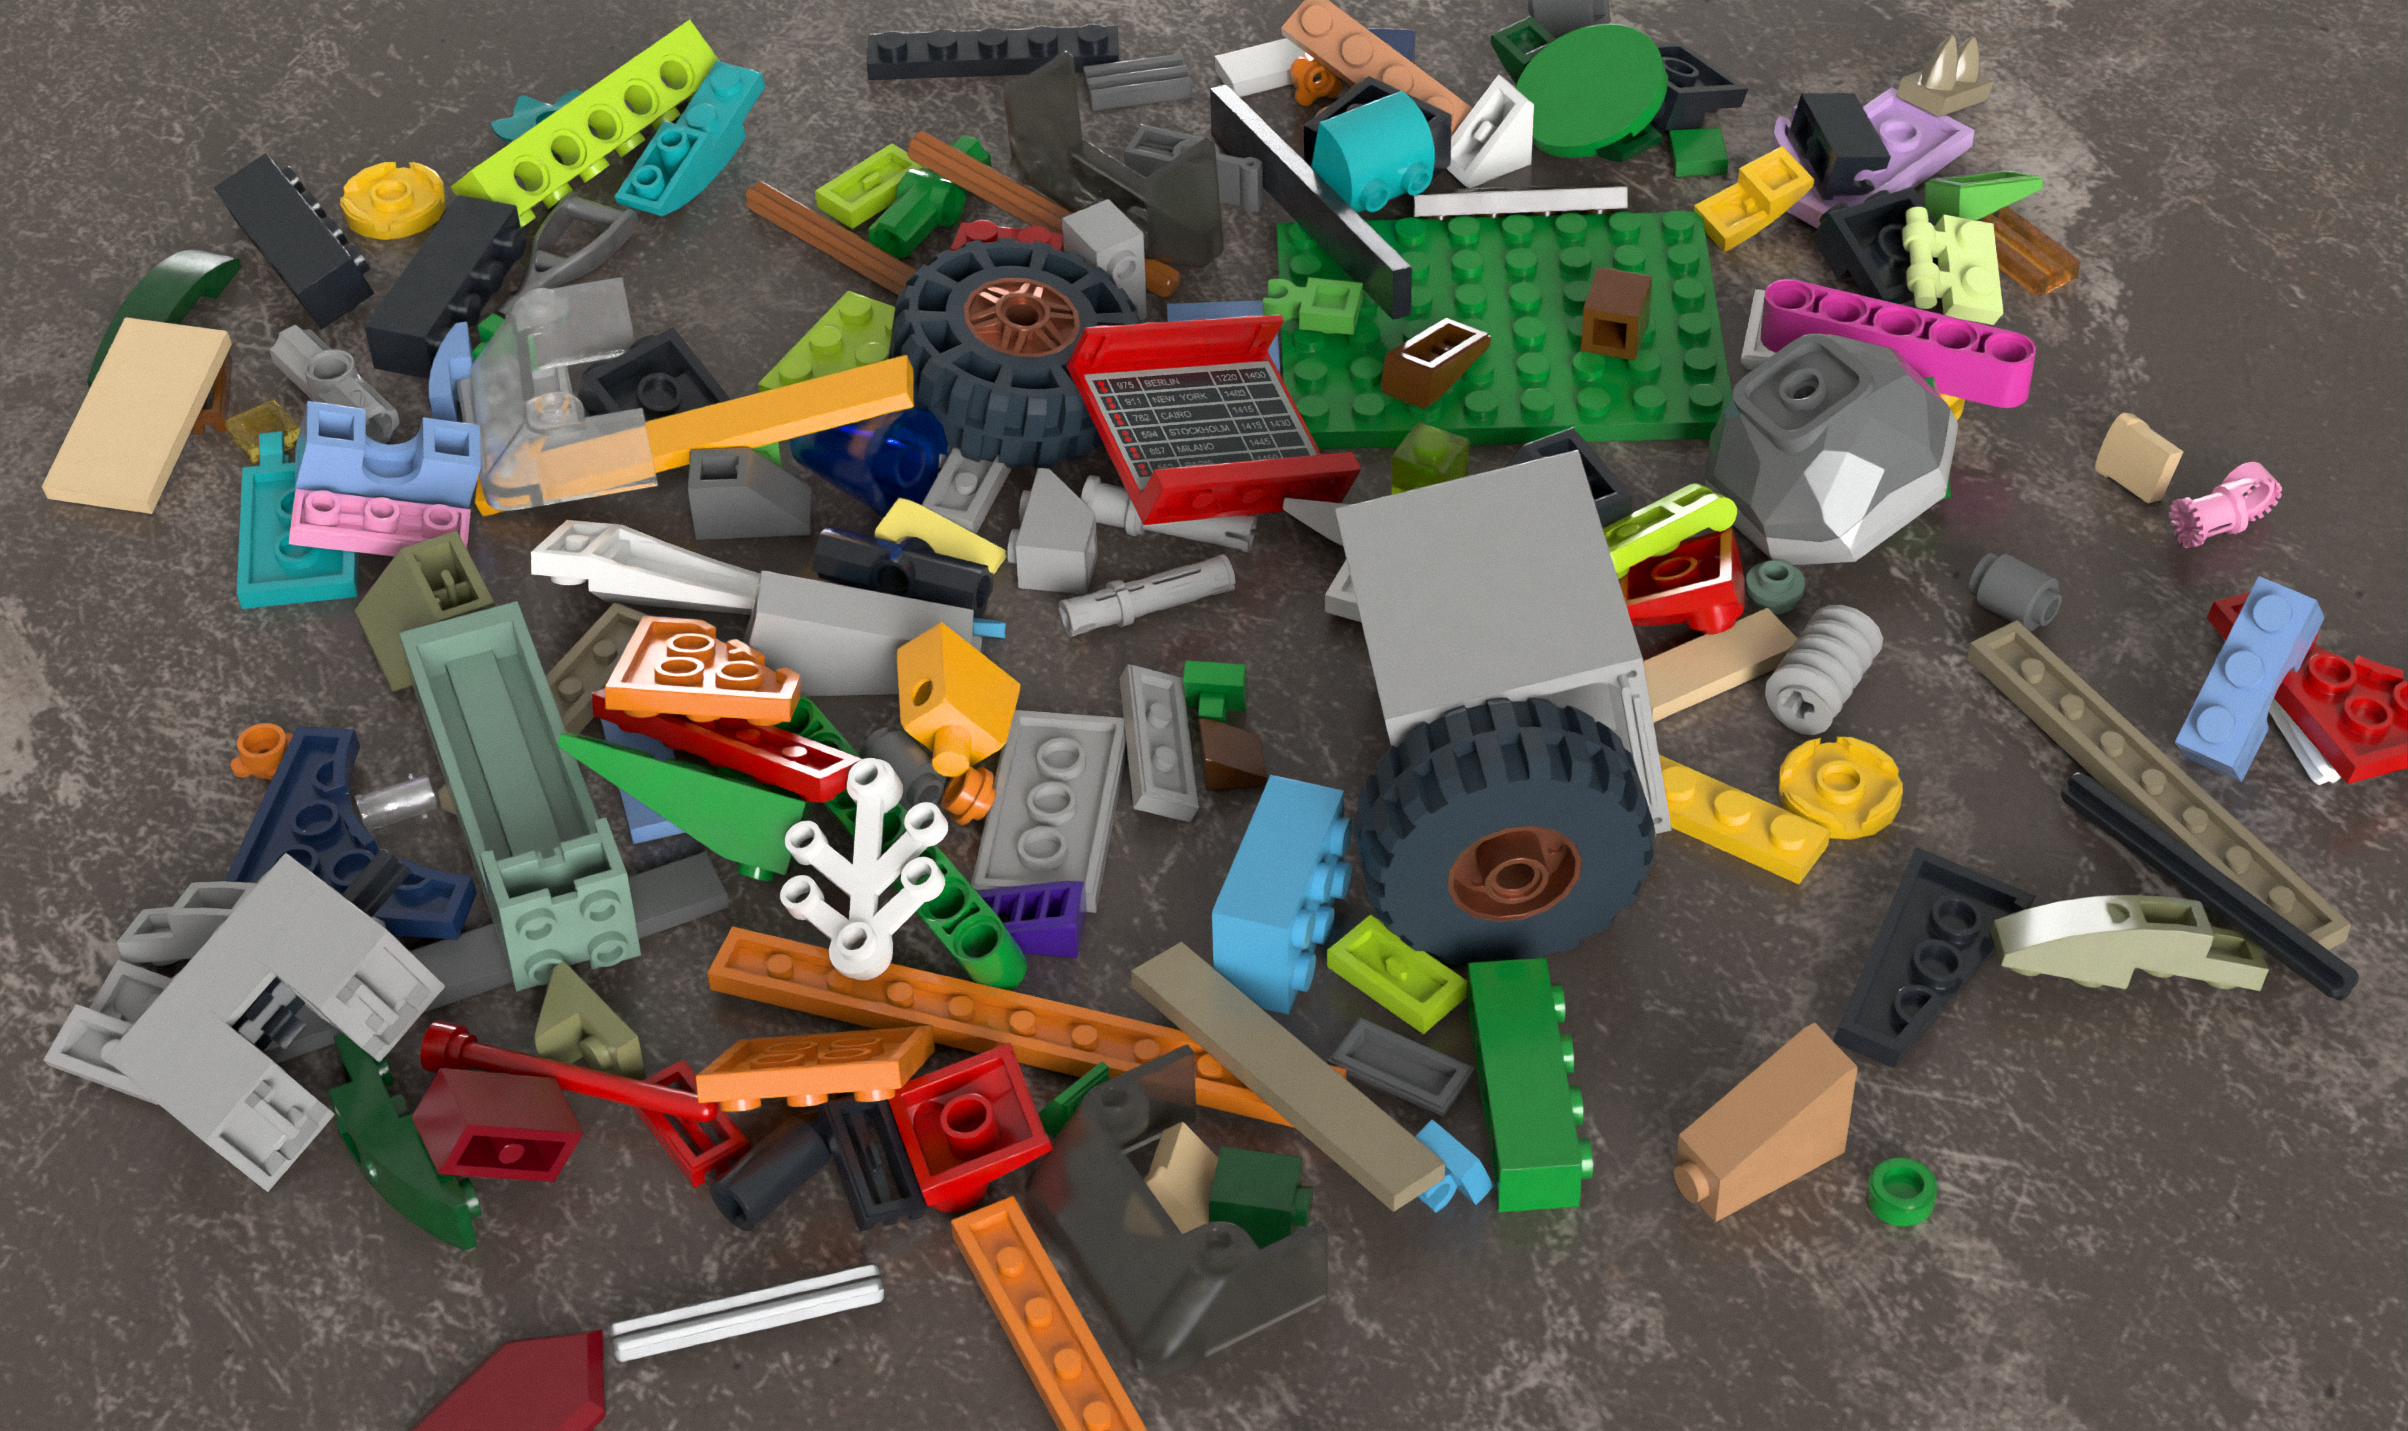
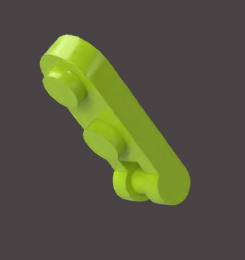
[1603,483,1737,579]

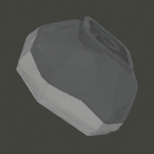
[1705,333,1958,565]

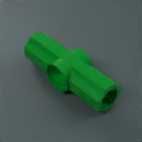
[868,135,992,260]

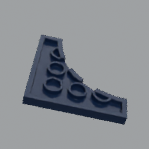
[224,726,477,940]

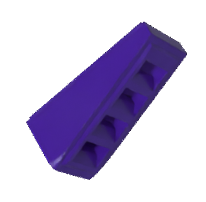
[976,881,1087,958]

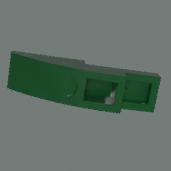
[327,1033,482,1251]

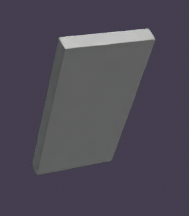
[971,710,1127,913]

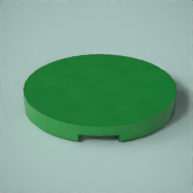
[1516,24,1668,158]

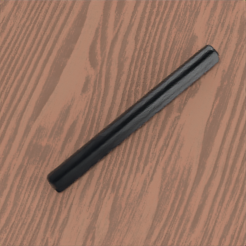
[2060,772,2359,1001]

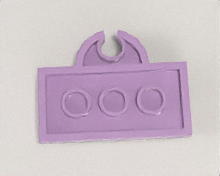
[1772,87,1975,228]

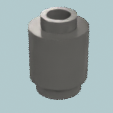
[1968,552,2062,631]
[859,727,947,812]

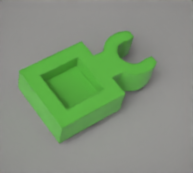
[1263,277,1363,335]

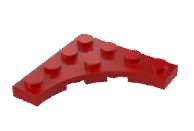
[2207,592,2408,785]

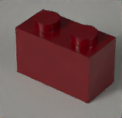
[412,1068,584,1182]

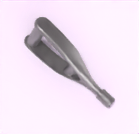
[494,192,638,323]

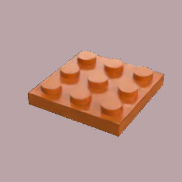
[696,1025,935,1112]

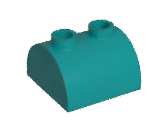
[1311,90,1435,213]

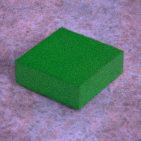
[1668,128,1729,177]

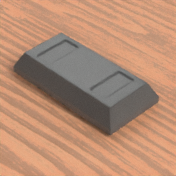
[1327,1017,1475,1118]

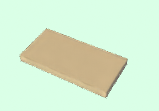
[42,317,232,514]

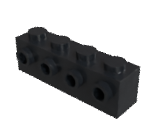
[214,153,375,329]
[364,195,526,379]

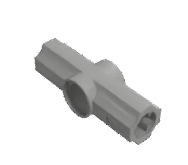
[270,324,400,444]

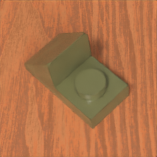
[535,961,646,1081]

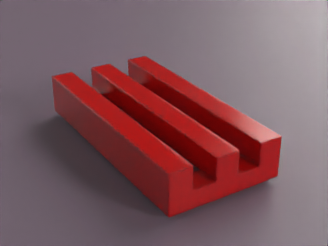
[631,1059,751,1188]

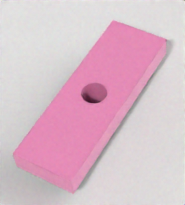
[289,489,471,557]

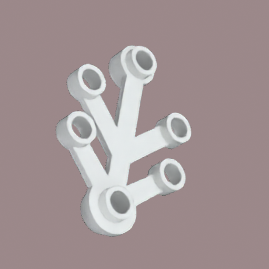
[780,758,948,980]

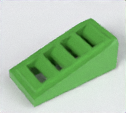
[1925,170,2043,224]

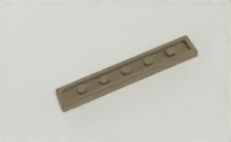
[1131,941,1445,1212]

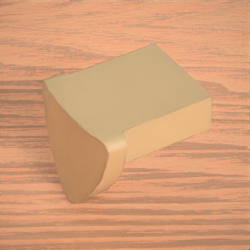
[2095,413,2184,503]
[1127,1122,1218,1237]

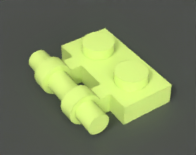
[1902,207,2003,325]

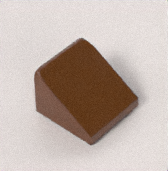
[1199,718,1267,791]

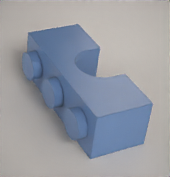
[295,401,481,509]
[2175,576,2325,782]

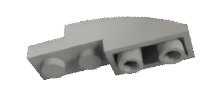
[116,881,387,966]

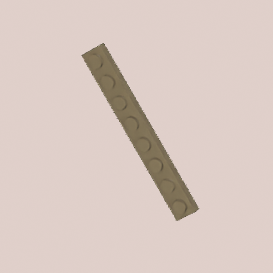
[1967,620,2351,950]

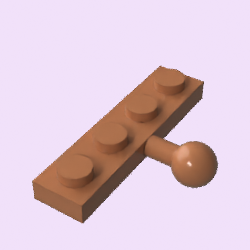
[1281,0,1473,137]

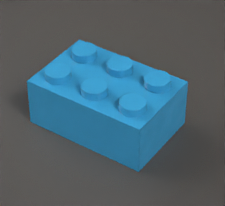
[1212,775,1353,1015]

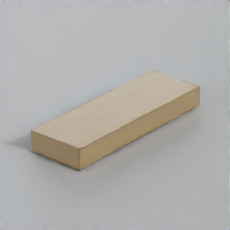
[1643,608,1797,723]

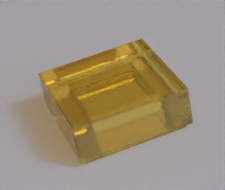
[225,399,300,465]

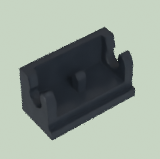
[1788,93,1891,200]

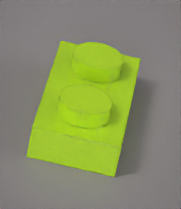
[815,143,927,229]
[1327,915,1467,1034]

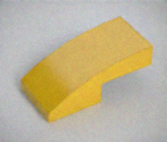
[1694,146,1814,253]

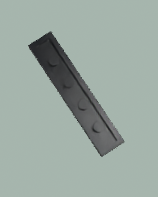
[867,24,1119,80]

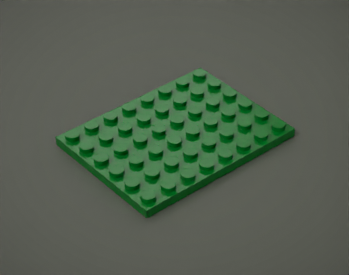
[1277,210,1733,449]

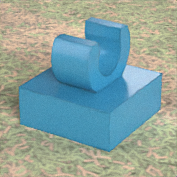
[1415,1120,1494,1213]

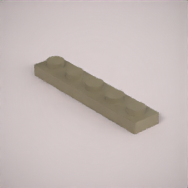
[438,602,649,814]

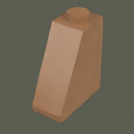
[1674,1023,1858,1223]

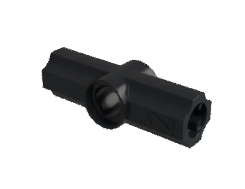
[812,526,993,618]

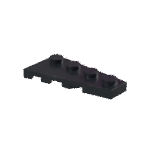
[1833,847,2036,1068]

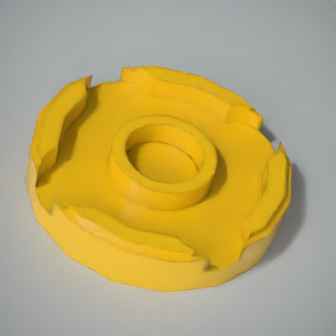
[340,162,446,240]
[1778,736,1903,840]

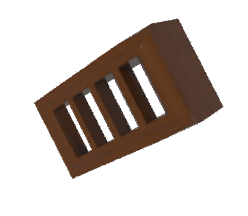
[1381,318,1491,409]

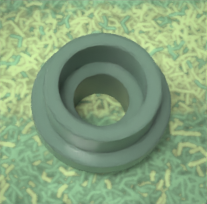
[1745,560,1805,614]

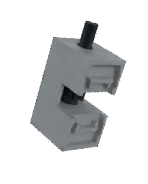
[104,848,445,1192]

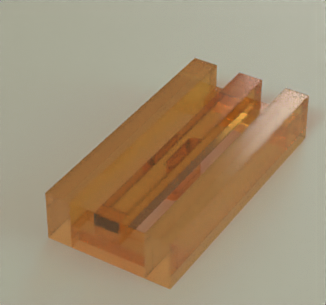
[1983,206,2081,297]

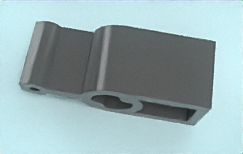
[1124,124,1263,212]

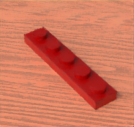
[592,688,862,802]

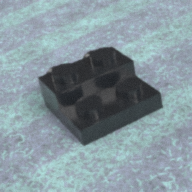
[1650,41,1748,134]
[1811,187,1938,304]
[578,327,731,433]

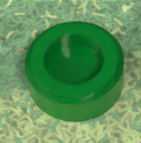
[1866,1157,1937,1226]

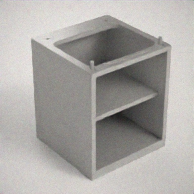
[1335,450,1672,837]

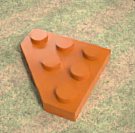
[605,616,801,726]

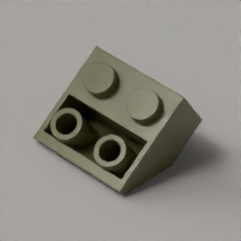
[355,531,495,692]

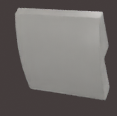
[43,960,172,1105]

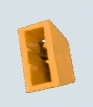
[897,622,1021,777]

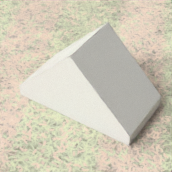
[1446,74,1534,188]

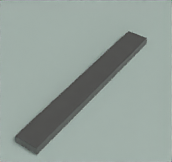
[263,851,729,1063]

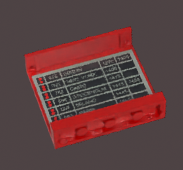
[1066,314,1362,525]

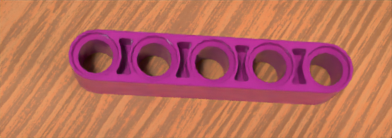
[1760,279,2036,408]

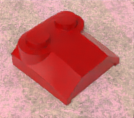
[1619,528,1745,635]
[888,1042,1053,1213]

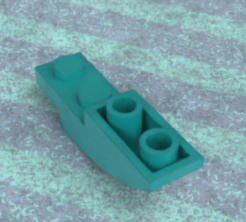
[614,61,766,216]

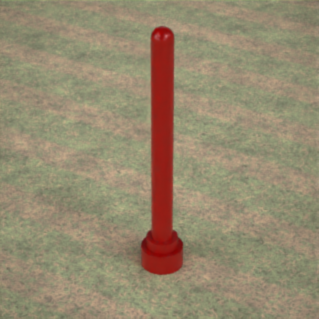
[420,1020,718,1123]

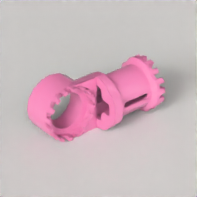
[2169,462,2282,548]

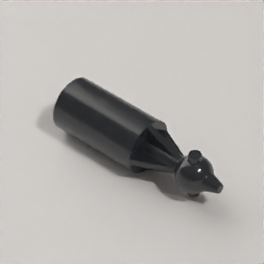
[710,1092,872,1231]

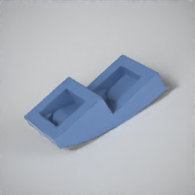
[429,322,477,422]

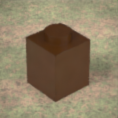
[1581,267,1652,360]

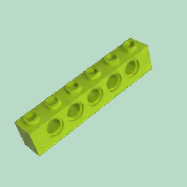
[451,19,720,228]

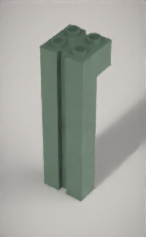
[399,601,641,992]

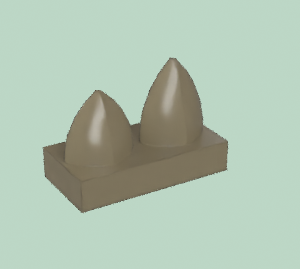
[1896,35,1994,117]

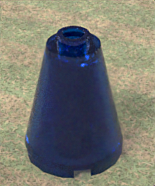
[790,407,948,517]

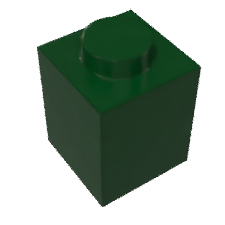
[1209,1147,1313,1253]

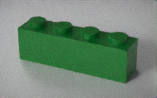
[1467,958,1593,1213]

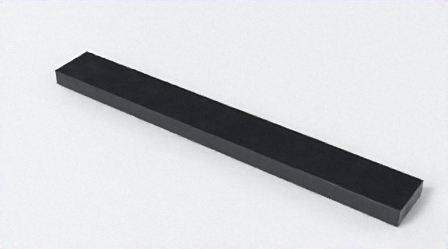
[1210,85,1412,320]

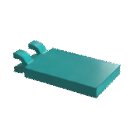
[237,431,359,609]

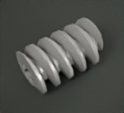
[1765,605,1883,735]

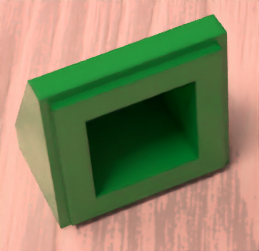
[1038,1061,1112,1147]

